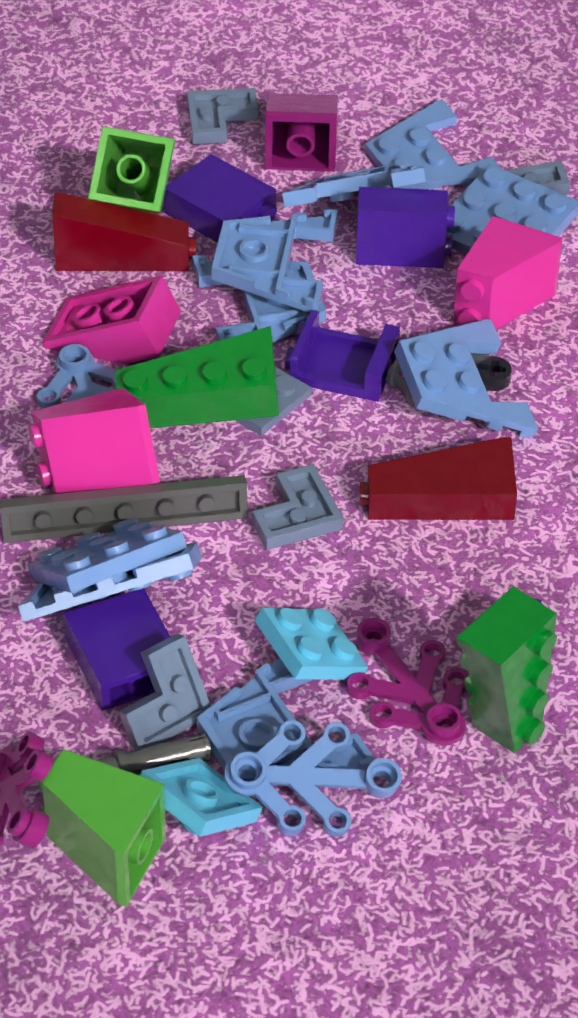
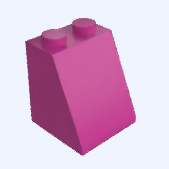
[453,216,563,329]
[28,388,160,494]

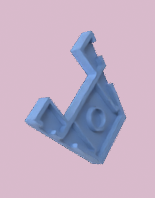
[365,99,502,189]
[282,164,426,208]
[211,209,338,313]
[192,255,326,342]
[394,319,538,437]
[197,658,376,786]

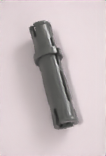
[96,733,212,776]

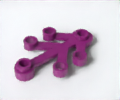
[347,618,468,745]
[0,731,53,849]

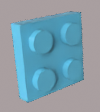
[254,608,368,680]
[140,758,263,837]

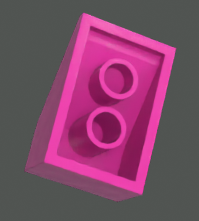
[42,275,181,364]

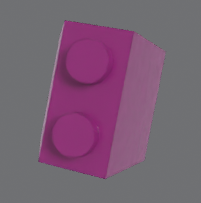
[265,93,338,172]

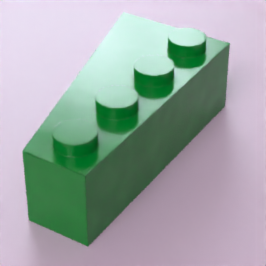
[115,326,279,428]
[456,586,557,754]

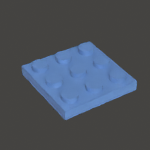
[446,164,578,254]
[27,518,187,593]

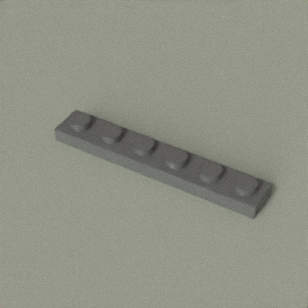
[0,475,248,543]

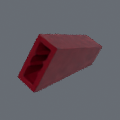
[52,193,196,271]
[359,437,517,520]

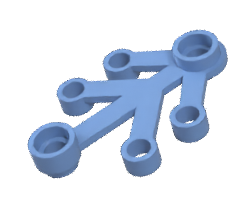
[37,344,117,408]
[224,720,402,837]

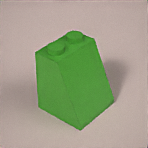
[88,126,175,214]
[39,749,166,907]

